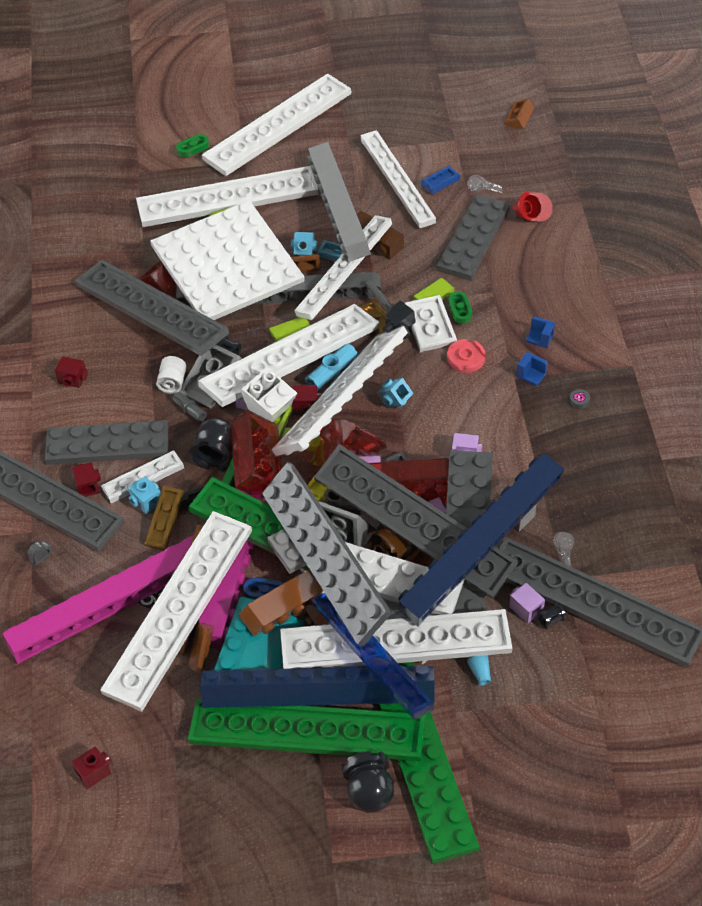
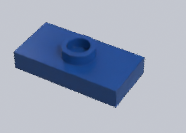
[421,166,460,195]

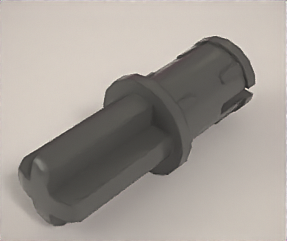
[172,392,207,422]

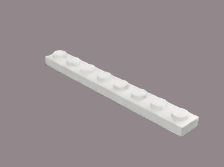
[361,130,436,229]
[295,215,392,320]

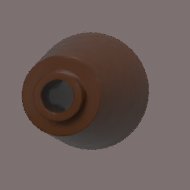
[366,528,415,560]

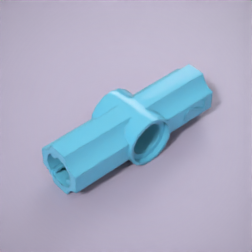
[305,343,358,391]

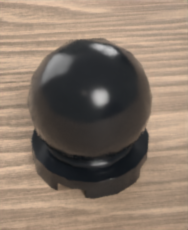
[189,418,236,470]
[341,751,394,813]

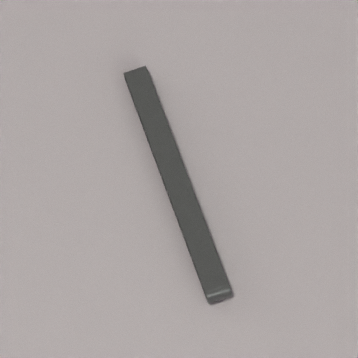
[176,272,382,308]

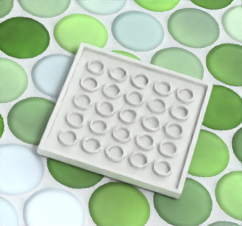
[150,200,305,320]

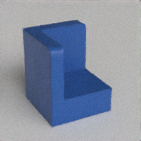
[526,316,555,349]
[516,352,548,386]

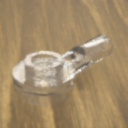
[467,175,503,192]
[553,532,574,567]

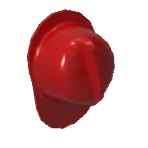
[512,192,553,222]

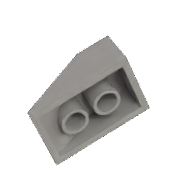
[179,345,242,409]
[319,501,369,547]

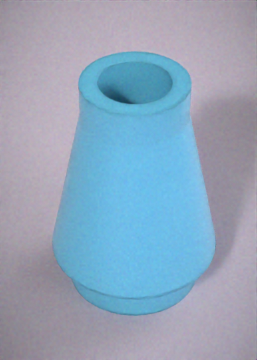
[467,655,492,686]

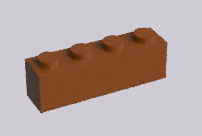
[238,569,323,637]

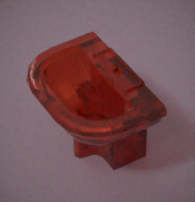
[310,418,387,469]

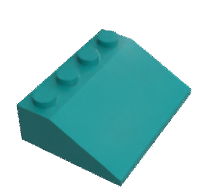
[214,597,305,671]

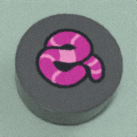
[569,389,590,409]

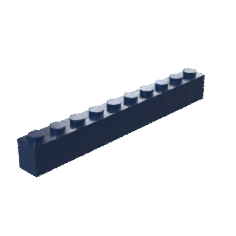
[398,453,564,627]
[200,665,435,708]

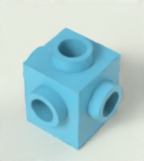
[291,232,318,256]
[377,378,414,408]
[128,476,160,514]

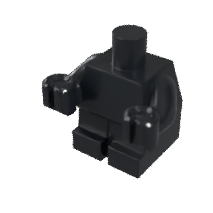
[383,300,416,339]

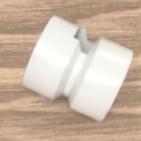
[156,356,186,394]

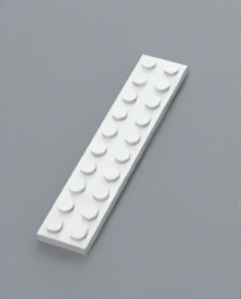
[202,74,351,176]
[136,166,319,227]
[198,304,379,407]
[272,326,408,456]
[101,511,252,712]
[280,609,512,669]

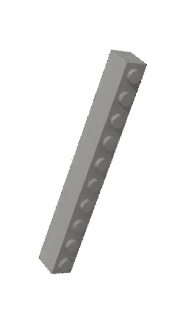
[307,142,371,262]

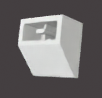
[241,367,297,428]

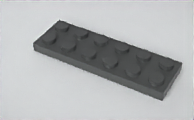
[437,194,510,281]
[45,420,169,465]

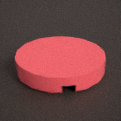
[447,339,485,373]

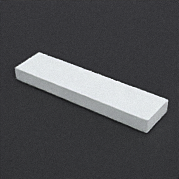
[101,450,184,504]

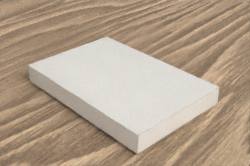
[405,295,457,352]

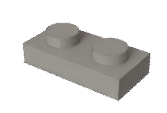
[267,529,307,574]

